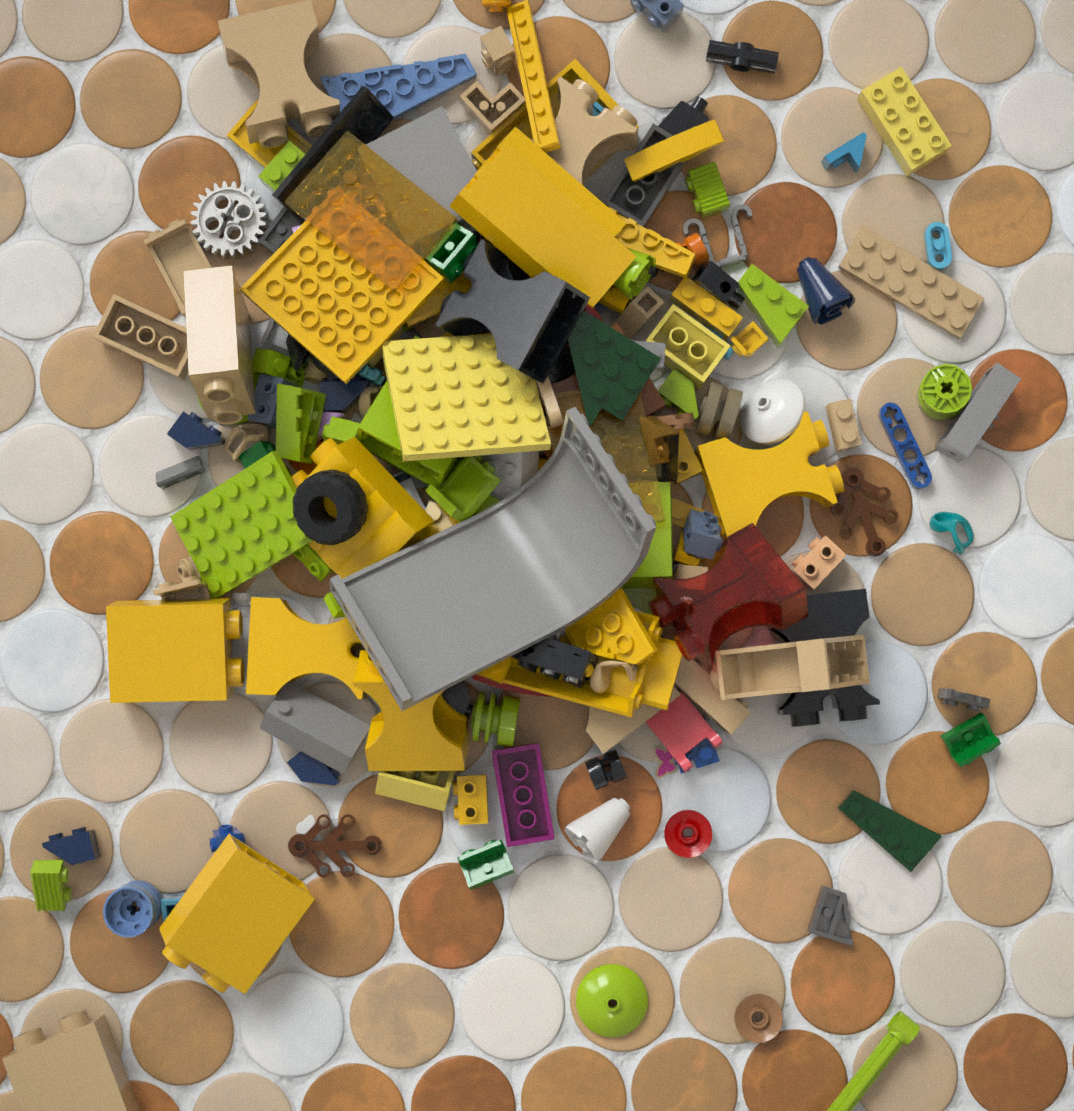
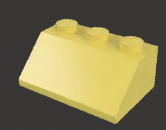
[646,304,730,389]
[375,771,455,812]

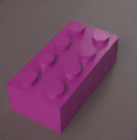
[491,743,555,847]

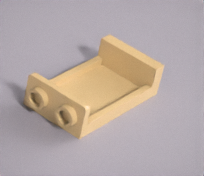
[144,219,212,318]

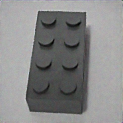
[603,123,688,228]

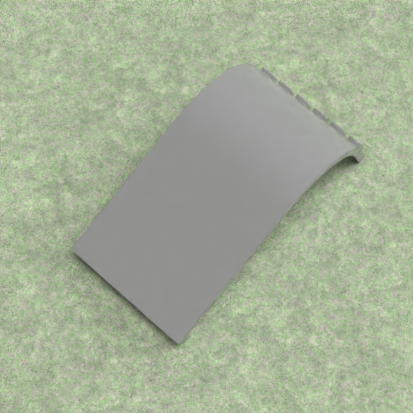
[330,407,656,711]

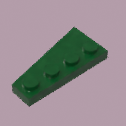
[837,790,942,872]

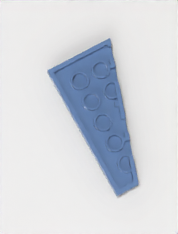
[320,54,477,120]

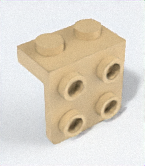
[153,576,212,600]

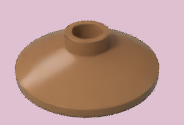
[734,994,783,1043]

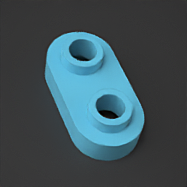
[924,222,952,270]

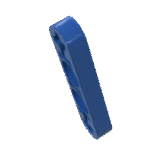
[878,402,932,489]

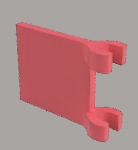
[646,692,723,773]

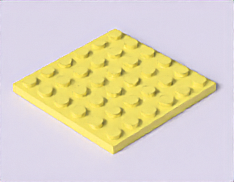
[381,334,551,461]

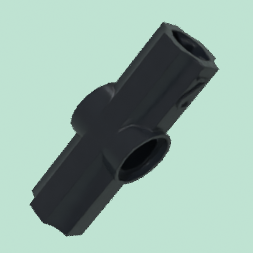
[706,40,779,74]

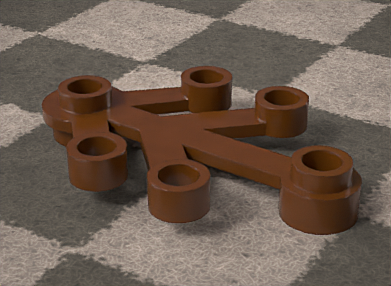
[830,468,899,557]
[288,814,382,878]

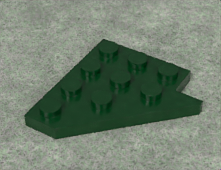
[567,310,661,426]

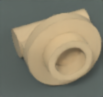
[176,556,201,579]

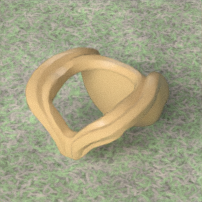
[224,423,270,463]
[590,661,638,693]

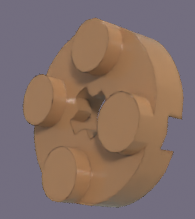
[654,412,694,429]

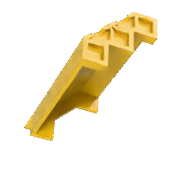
[449,127,637,307]
[503,611,686,718]

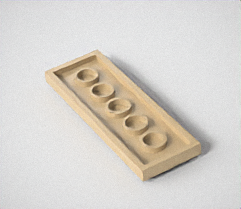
[838,226,984,339]

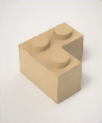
[460,81,526,135]

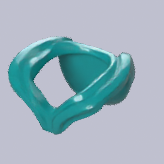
[929,512,974,554]

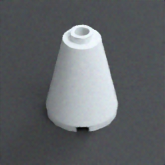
[564,798,630,863]

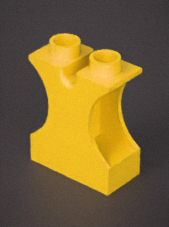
[694,411,844,541]
[246,597,367,699]
[353,650,470,771]

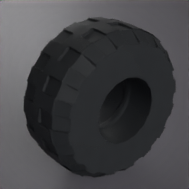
[292,469,368,546]

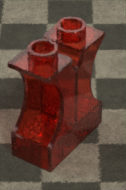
[649,523,808,673]

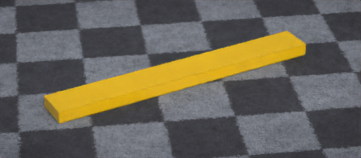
[506,0,561,153]

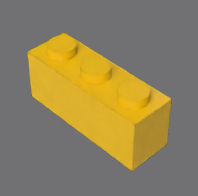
[670,277,743,341]

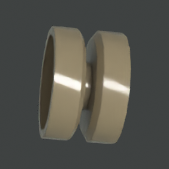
[696,382,743,440]

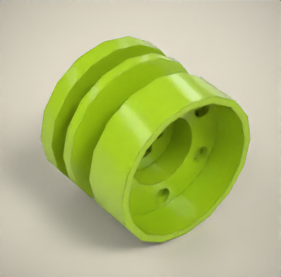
[917,364,972,421]
[471,692,520,747]

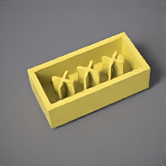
[857,66,952,177]

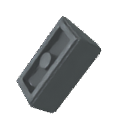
[156,456,205,489]

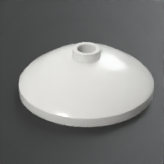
[740,379,806,445]

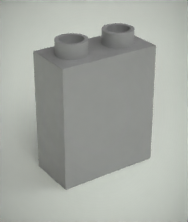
[357,106,483,262]

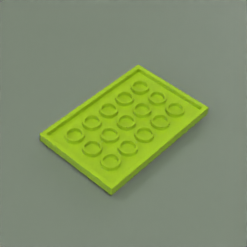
[170,451,313,599]

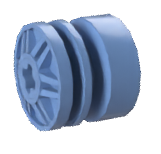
[103,880,162,937]

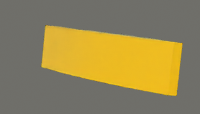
[624,119,725,182]

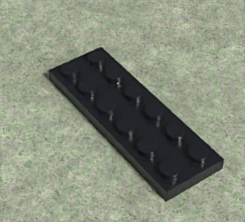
[272,86,394,224]

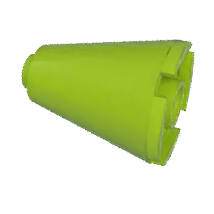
[614,247,656,300]

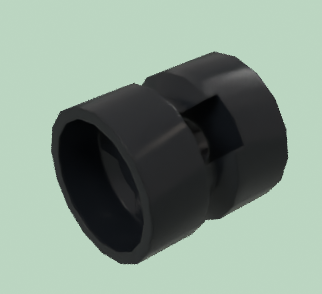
[585,750,627,790]

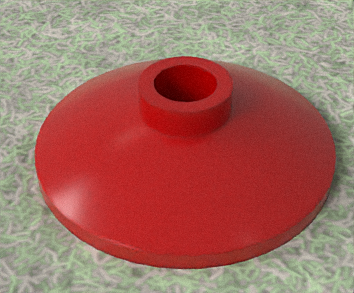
[664,810,712,858]

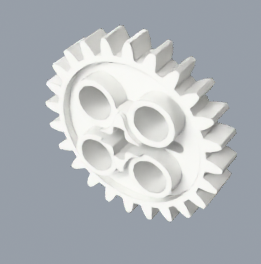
[190,181,268,258]

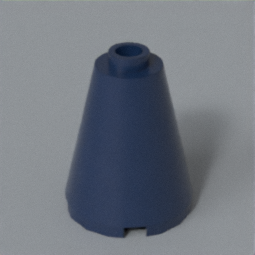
[797,257,855,325]

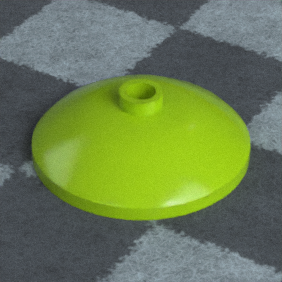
[576,964,648,1037]

